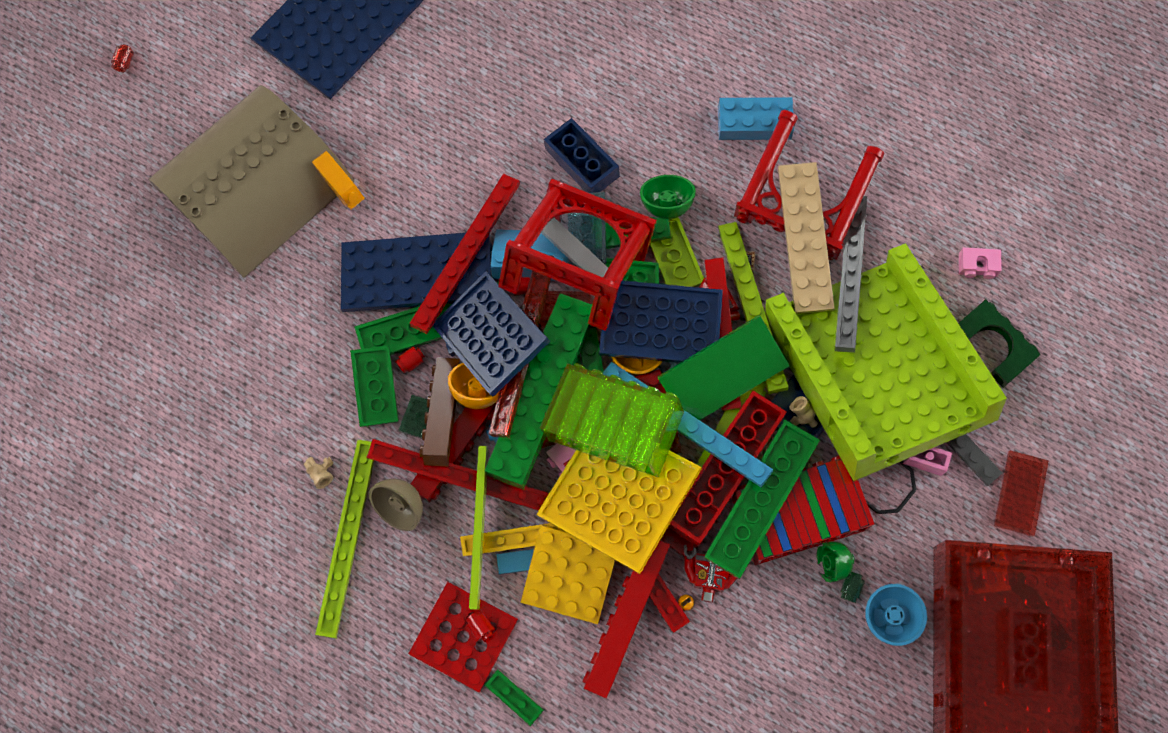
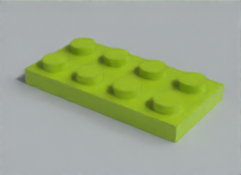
[649,217,704,287]

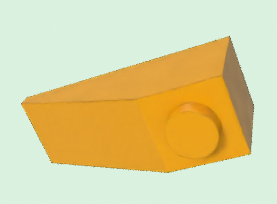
[312,151,365,210]

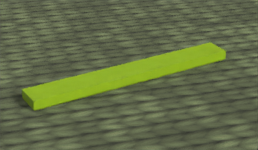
[469,446,489,609]

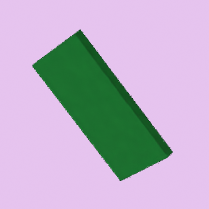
[658,315,790,420]

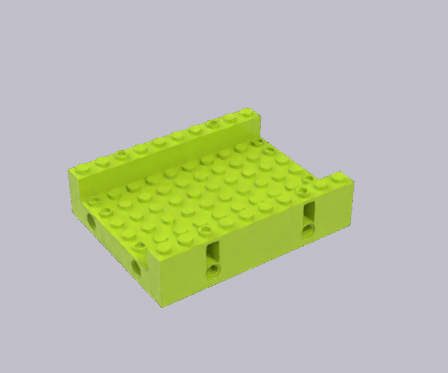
[765,243,1007,481]

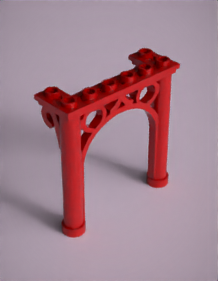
[734,110,885,260]

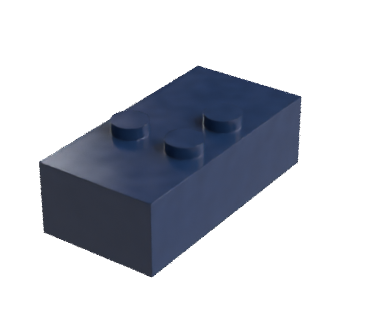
[543,118,620,196]

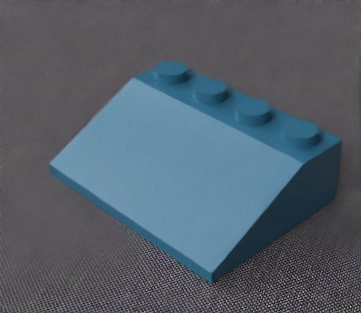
[491,229,569,281]

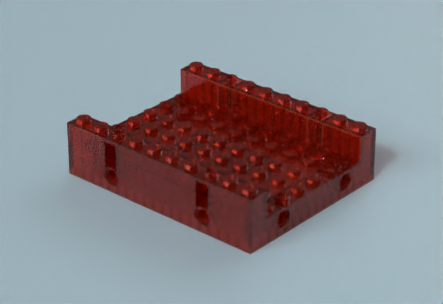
[933,540,1119,733]

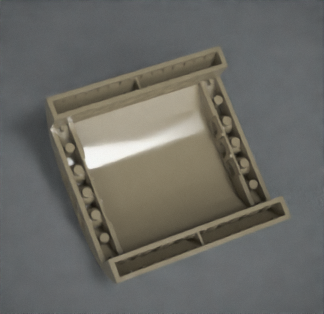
[148,85,354,278]

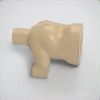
[789,396,818,428]
[304,457,333,489]

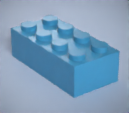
[718,97,794,140]

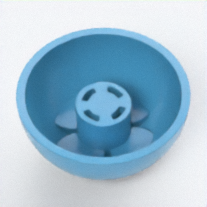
[865,584,927,646]

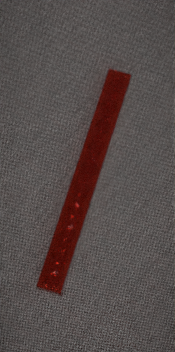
[488,255,555,438]

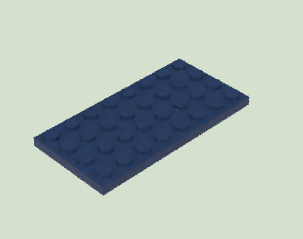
[341,232,492,312]

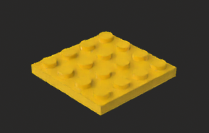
[520,524,615,624]

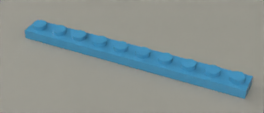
[600,362,773,487]

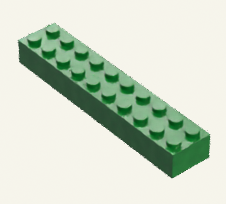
[485,293,592,490]

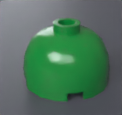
[816,541,854,583]

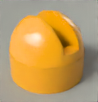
[678,594,694,611]

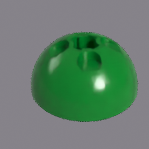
[640,175,696,219]

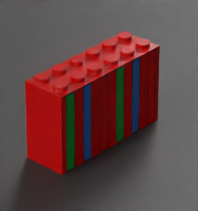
[732,456,875,566]

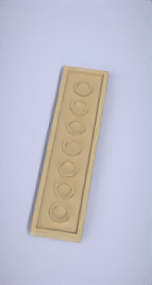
[778,162,834,314]

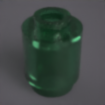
[840,572,865,603]

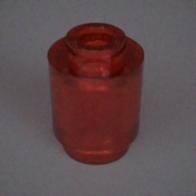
[111,44,134,73]

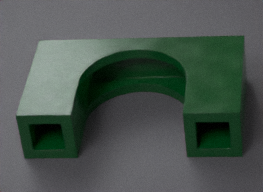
[958,299,1041,388]

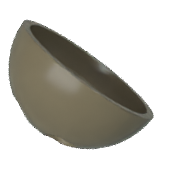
[369,478,423,531]

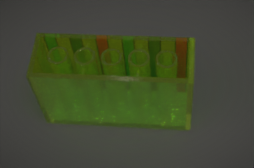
[540,364,684,478]

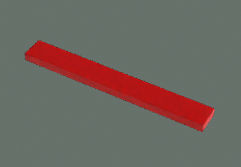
[704,257,742,411]

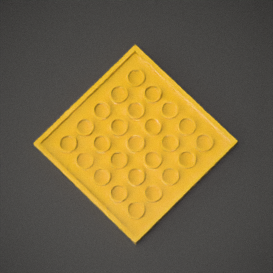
[536,413,702,574]

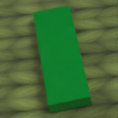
[484,669,544,726]

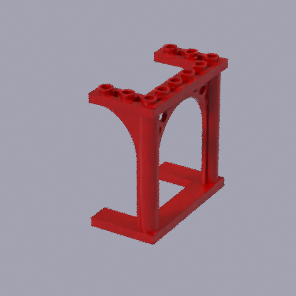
[498,179,657,331]

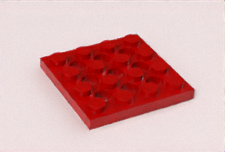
[408,581,518,693]

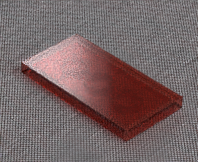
[994,450,1049,537]

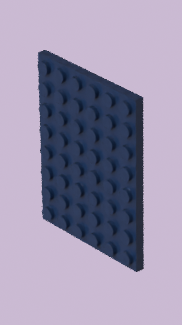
[251,0,423,100]

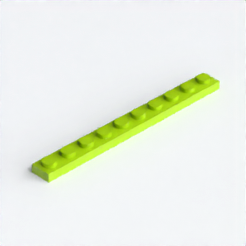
[718,222,788,394]
[315,440,374,639]

